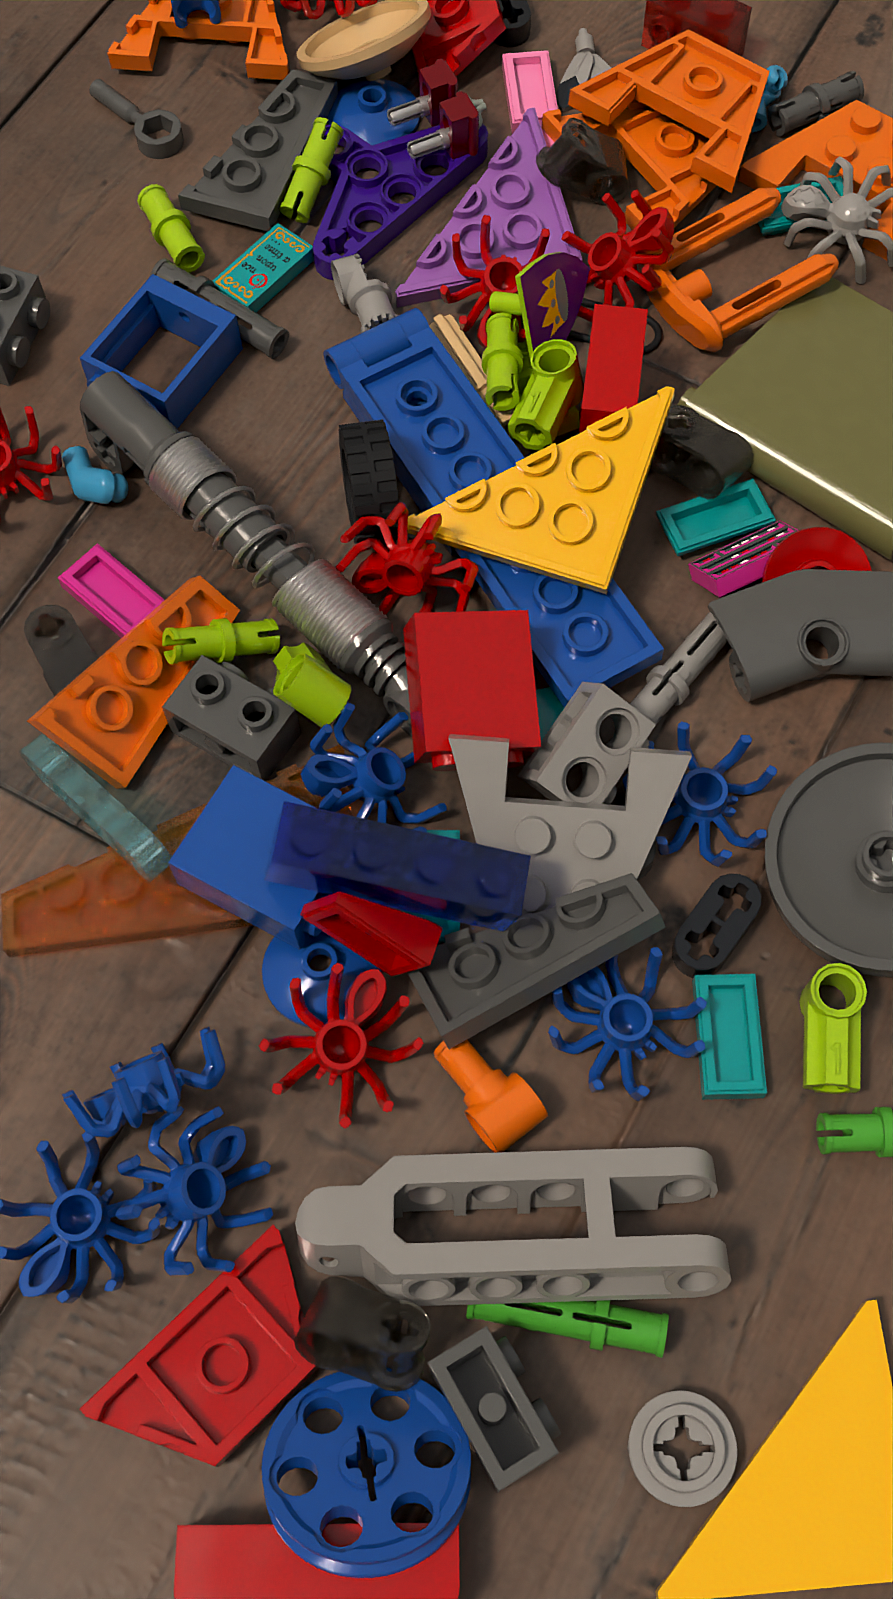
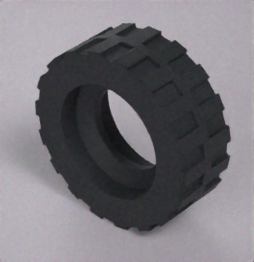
[338,419,399,544]

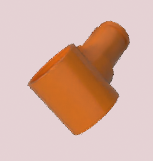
[434,1040,548,1153]

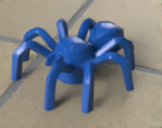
[301,702,447,845]
[622,722,777,867]
[548,947,707,1102]
[62,1026,225,1138]
[115,1106,273,1275]
[0,1132,160,1304]

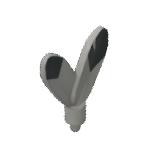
[557,28,611,111]

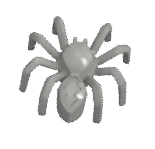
[781,156,893,284]

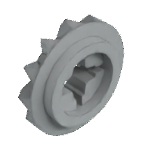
[627,1391,737,1507]

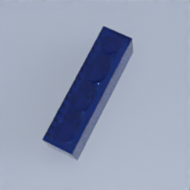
[264,801,531,932]

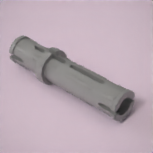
[630,612,728,734]

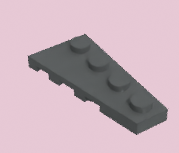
[178,69,338,231]
[407,873,666,1049]

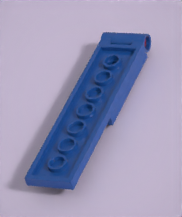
[323,308,664,708]

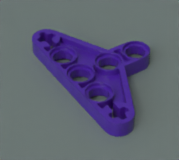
[313,123,488,280]

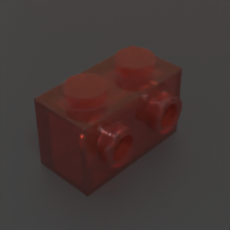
[641,0,752,56]

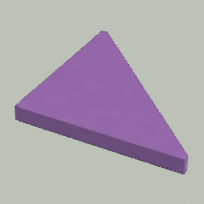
[395,107,583,307]

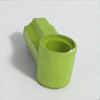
[507,339,584,451]
[273,642,351,727]
[799,963,867,1094]

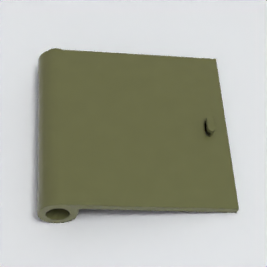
[675,277,893,561]

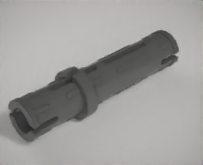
[150,258,289,359]

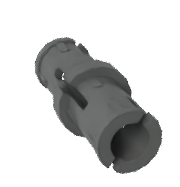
[768,71,864,136]

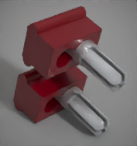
[387,59,487,160]

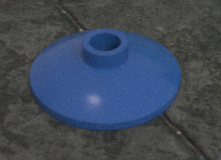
[327,79,420,145]
[262,931,382,1028]

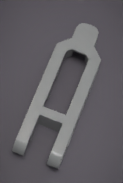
[295,1147,732,1307]

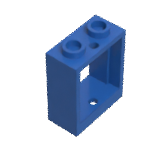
[80,274,243,429]

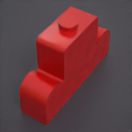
[174,1523,460,1599]

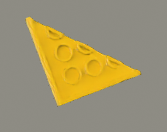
[408,386,675,595]
[655,1300,893,1599]

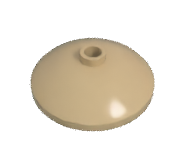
[297,0,431,81]

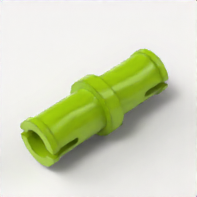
[279,117,344,223]
[137,184,205,272]
[482,312,523,411]
[162,618,280,664]

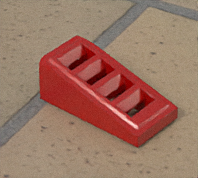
[300,891,442,977]

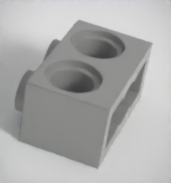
[518,682,656,805]

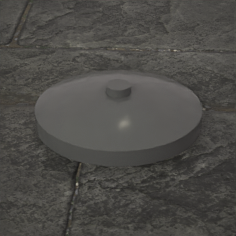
[765,742,893,977]

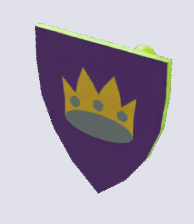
[489,252,590,373]

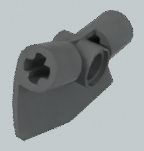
[708,569,893,702]

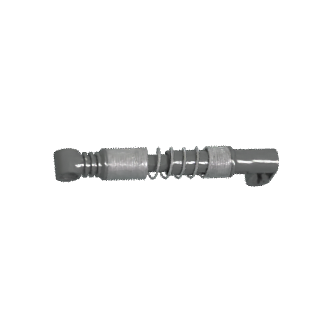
[80,371,412,737]

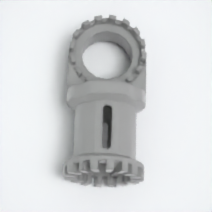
[331,254,399,333]

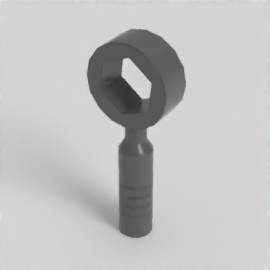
[89,79,184,159]

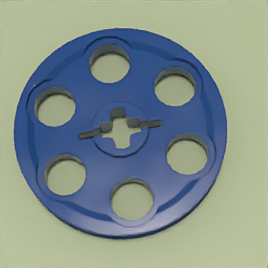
[262,1367,471,1578]

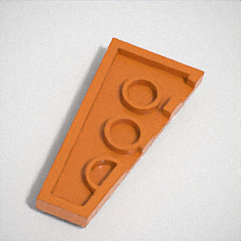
[27,575,240,789]

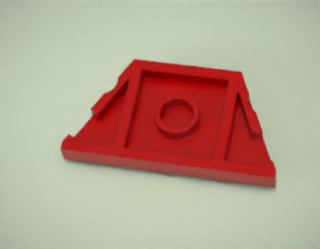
[412,0,506,76]
[80,1224,318,1467]

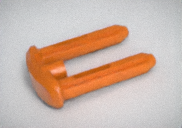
[638,188,839,352]

